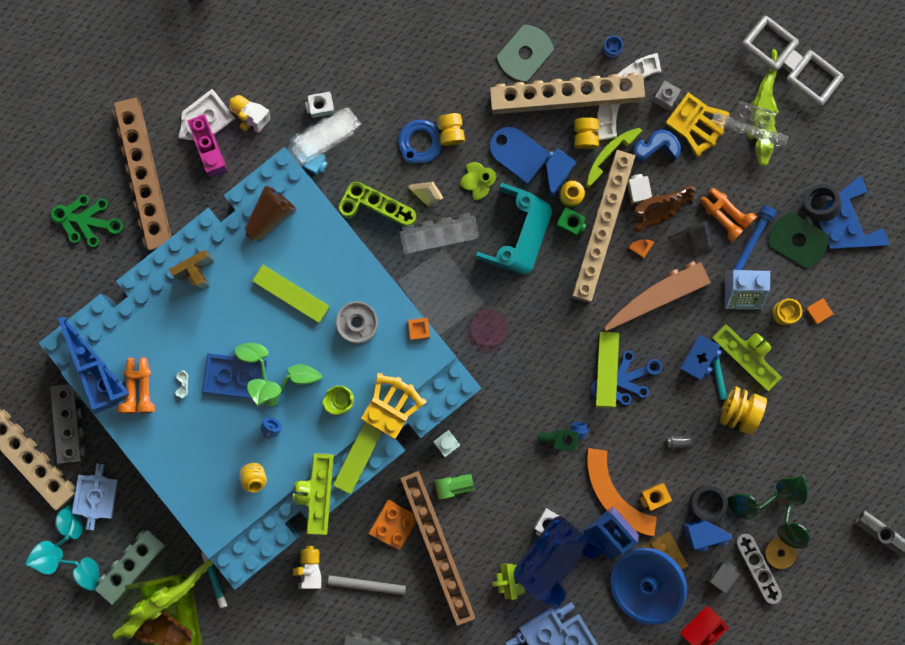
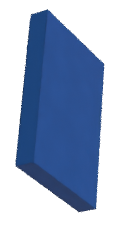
[202,353,267,399]

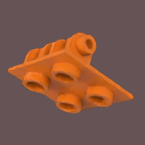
[368,500,417,550]

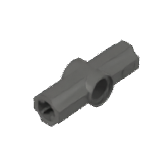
[854,510,905,559]

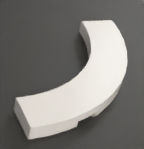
[597,53,661,141]

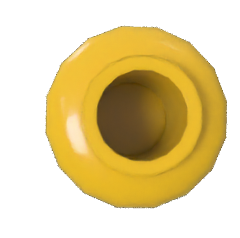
[559,181,585,207]
[239,463,267,493]

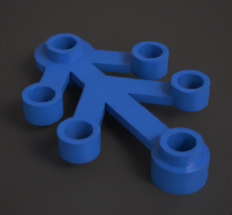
[591,351,662,405]

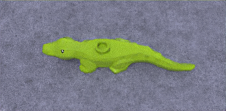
[747,49,778,166]
[112,559,213,640]

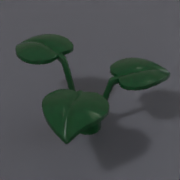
[727,475,810,549]

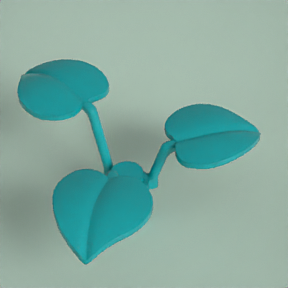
[25,505,100,591]

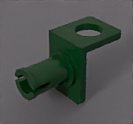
[538,430,578,451]

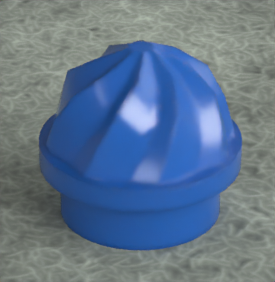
[569,422,589,441]

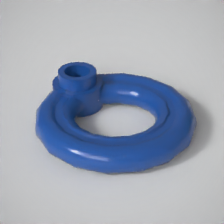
[398,120,443,164]

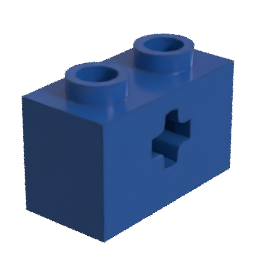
[681,335,722,380]

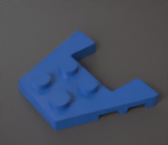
[818,176,890,249]

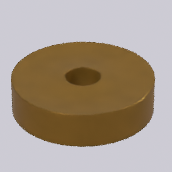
[764,537,797,569]

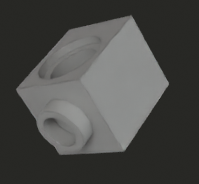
[652,81,681,111]

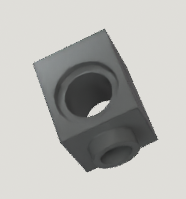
[707,561,739,593]

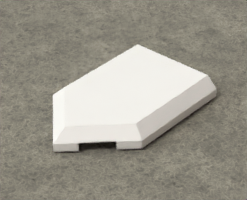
[179,89,236,140]

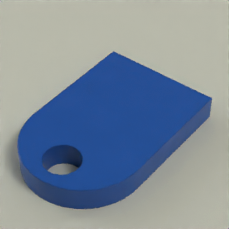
[490,127,549,184]

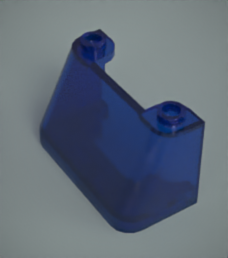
[514,516,605,609]

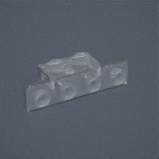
[712,101,789,146]

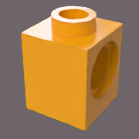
[640,483,672,511]

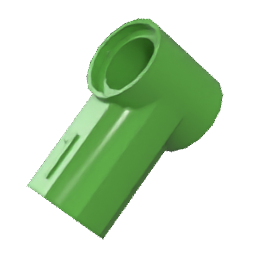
[434,474,474,500]

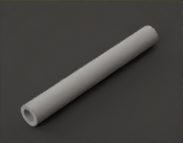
[328,575,406,596]

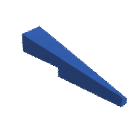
[58,317,129,414]

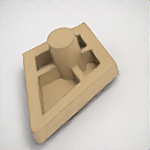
[408,182,443,207]

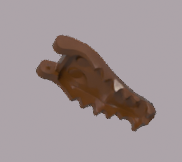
[634,185,696,232]
[133,599,193,645]

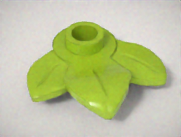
[459,162,496,200]

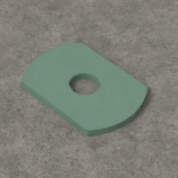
[497,25,554,82]

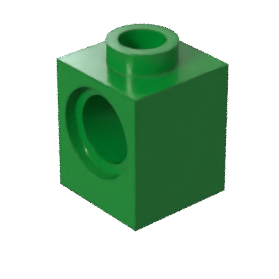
[556,207,587,237]

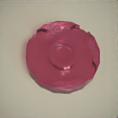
[471,309,508,347]

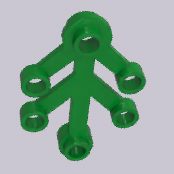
[51,195,124,247]

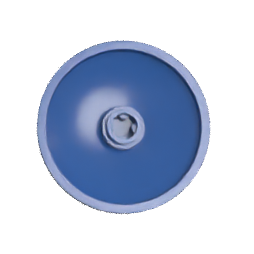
[611,547,687,625]

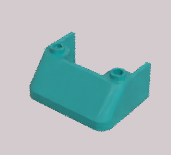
[476,183,552,275]

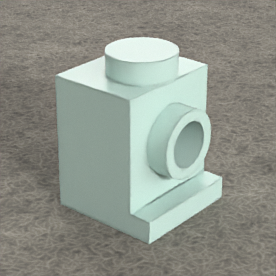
[433,430,460,457]

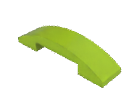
[586,128,642,188]

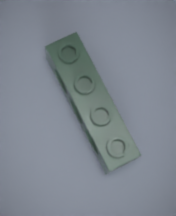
[95,529,168,605]

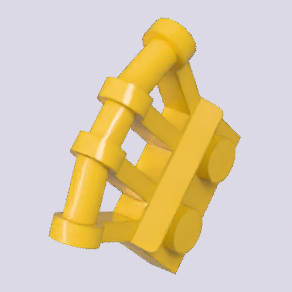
[665,92,730,157]
[360,373,427,440]

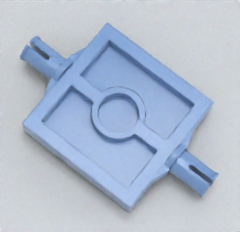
[72,463,118,530]

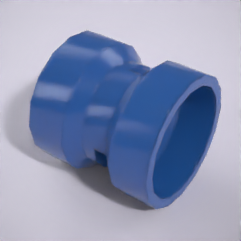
[603,36,623,59]

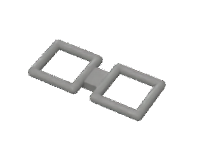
[742,16,844,106]

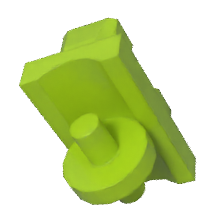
[492,563,525,600]

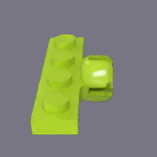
[712,324,782,391]
[293,453,334,535]

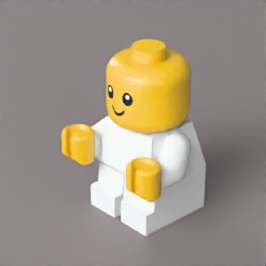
[229,95,270,133]
[293,546,321,589]

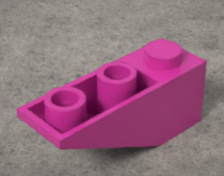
[187,114,228,178]

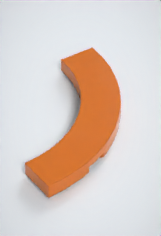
[587,448,657,536]

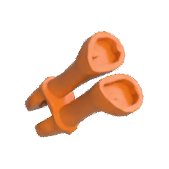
[700,188,757,243]
[117,357,155,414]

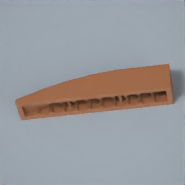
[603,261,711,332]

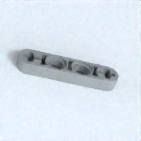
[736,533,782,604]

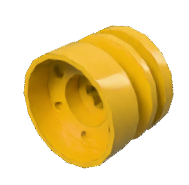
[720,386,767,436]

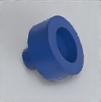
[260,417,282,439]

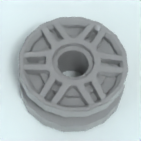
[336,301,378,344]

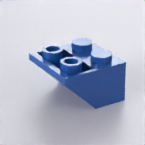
[584,506,639,559]
[682,520,733,552]

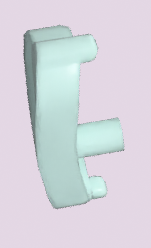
[175,370,188,399]

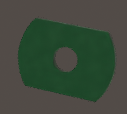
[769,212,828,268]

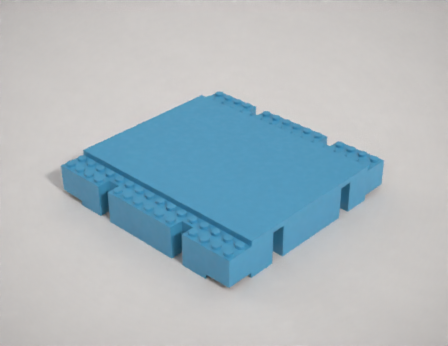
[39,147,482,589]

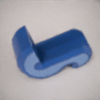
[632,130,681,162]

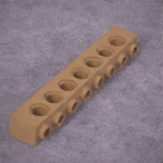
[113,98,171,252]
[400,471,475,626]

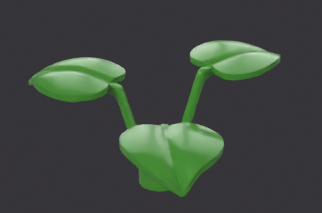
[235,343,323,407]

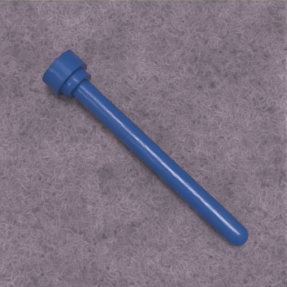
[733,205,777,270]

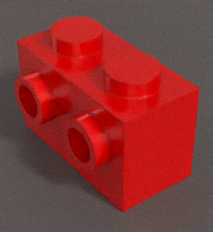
[680,606,729,645]

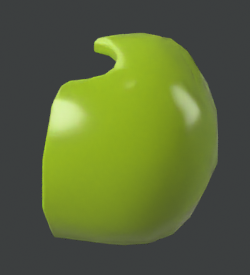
[322,385,354,416]

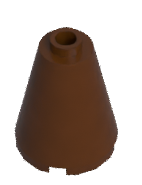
[244,185,297,241]

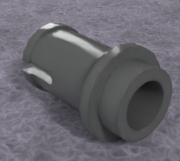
[666,435,691,450]

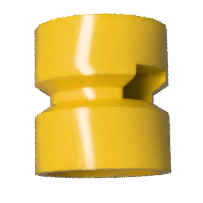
[437,113,465,146]
[574,118,599,149]
[772,299,802,325]

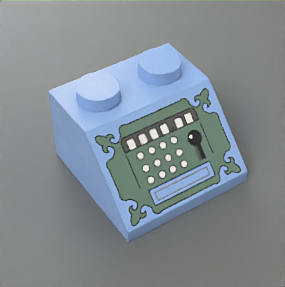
[725,270,770,309]

